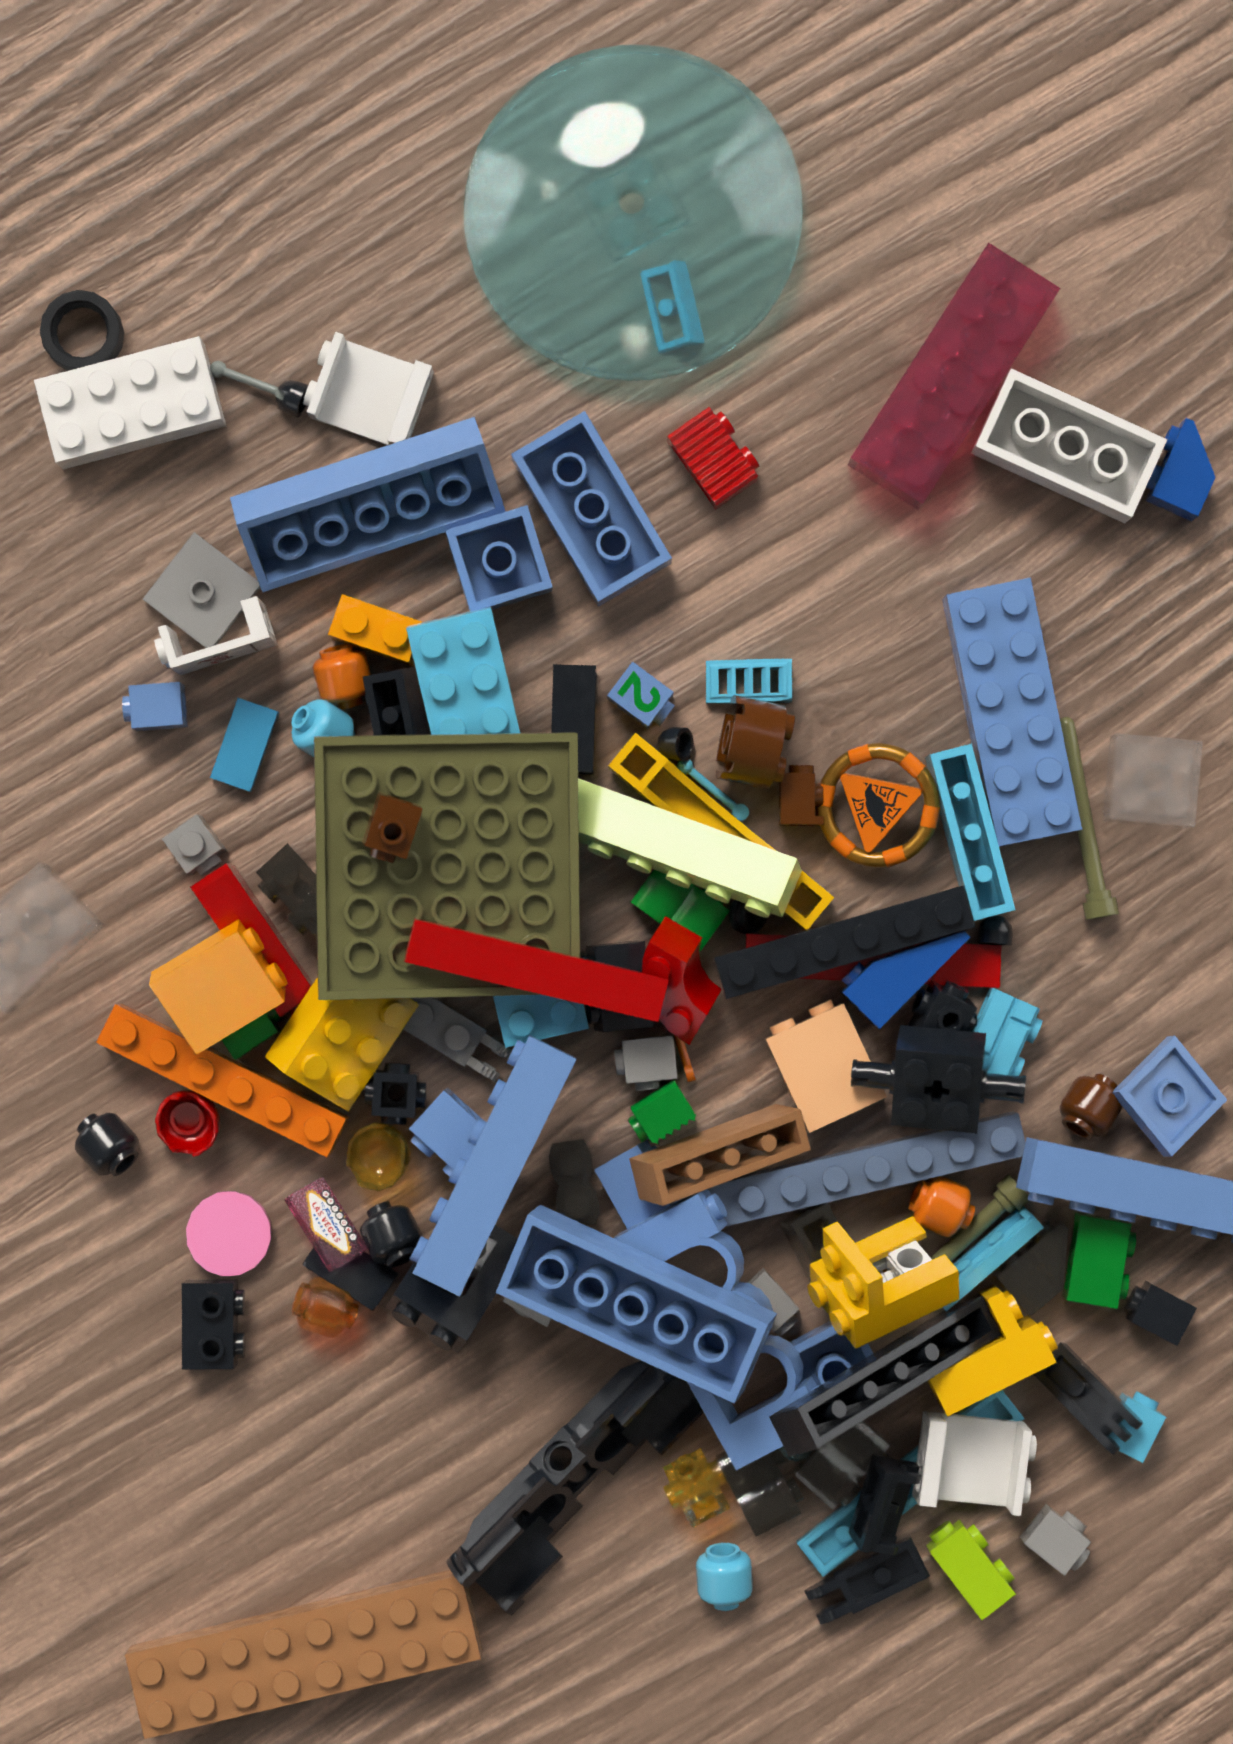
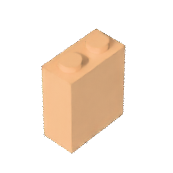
[765,999,887,1133]

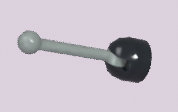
[210,361,308,417]

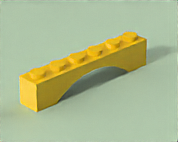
[608,733,834,931]

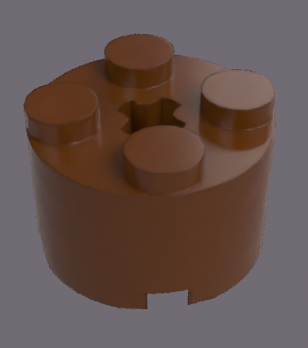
[716,695,795,789]

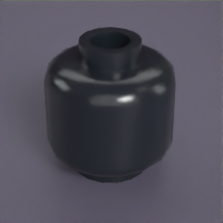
[75,1113,139,1176]
[360,1201,422,1268]

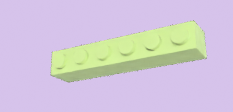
[578,778,802,918]

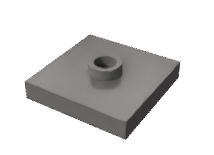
[143,532,260,648]

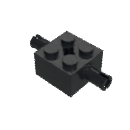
[851,1025,1026,1134]

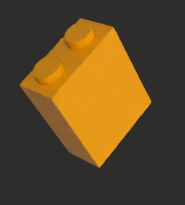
[149,919,288,1055]

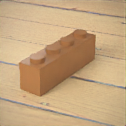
[629,1104,811,1206]

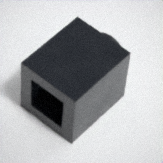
[1125,1280,1197,1346]

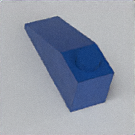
[840,931,970,1029]

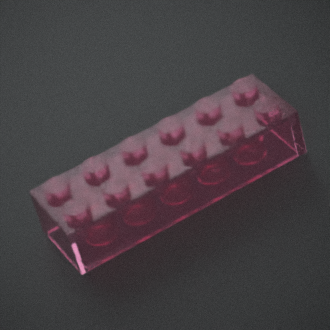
[847,242,1061,510]

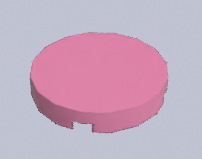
[186,1191,272,1276]

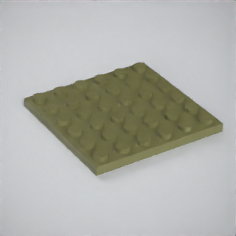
[314,732,580,1000]

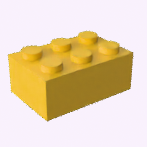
[265,977,419,1112]

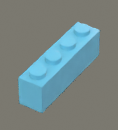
[925,744,1016,921]

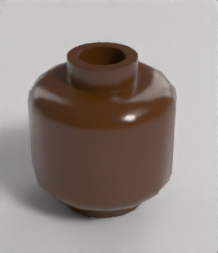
[1059,1074,1122,1140]

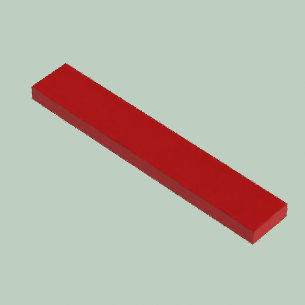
[404,918,669,1022]
[745,934,1002,988]

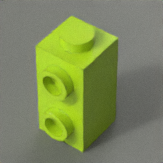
[926,1519,1016,1620]

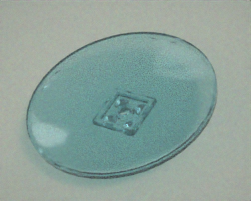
[464,45,803,381]

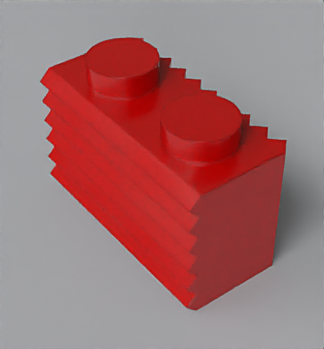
[667,407,760,510]

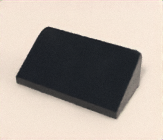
[302,1237,399,1311]

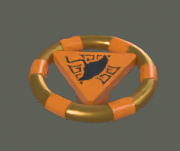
[816,743,940,868]

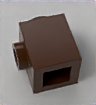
[362,792,423,863]

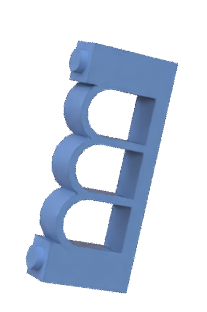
[614,1189,822,1470]

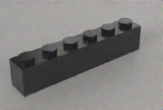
[713,886,975,999]
[769,1296,1002,1456]

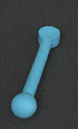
[677,759,749,821]

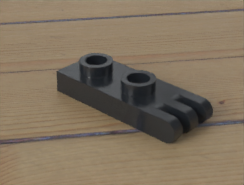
[1033,1342,1143,1455]

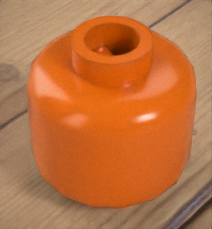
[312,643,371,709]
[908,1176,975,1237]

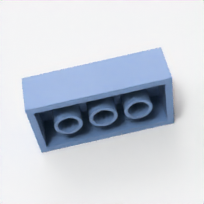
[511,411,672,607]

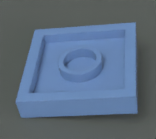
[1112,1035,1227,1157]

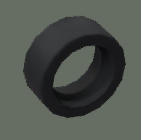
[40,290,124,371]

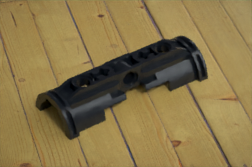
[446,1361,704,1616]

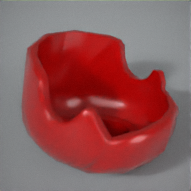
[155,1090,221,1157]

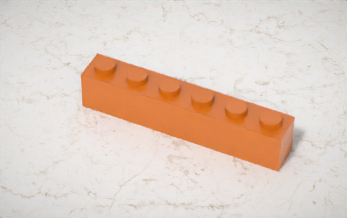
[96,1004,350,1157]

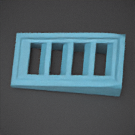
[706,659,792,704]

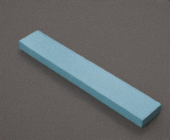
[796,1390,1025,1577]

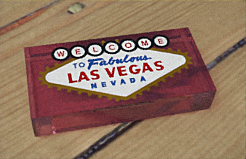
[284,1177,367,1272]

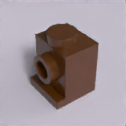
[779,765,824,826]

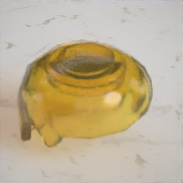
[346,1122,411,1192]

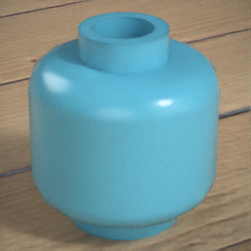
[291,699,355,757]
[696,1543,753,1611]

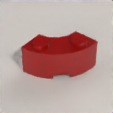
[642,916,722,1045]

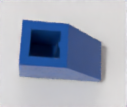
[1145,418,1216,521]

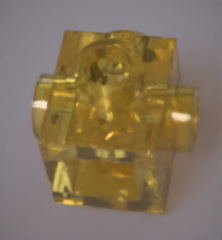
[663,1448,731,1527]

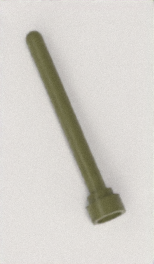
[1060,717,1119,920]
[930,1174,1030,1261]

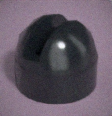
[657,727,694,762]
[978,915,1013,946]

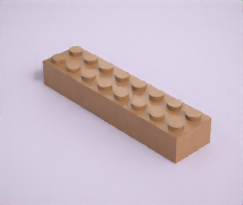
[125,1570,483,1739]

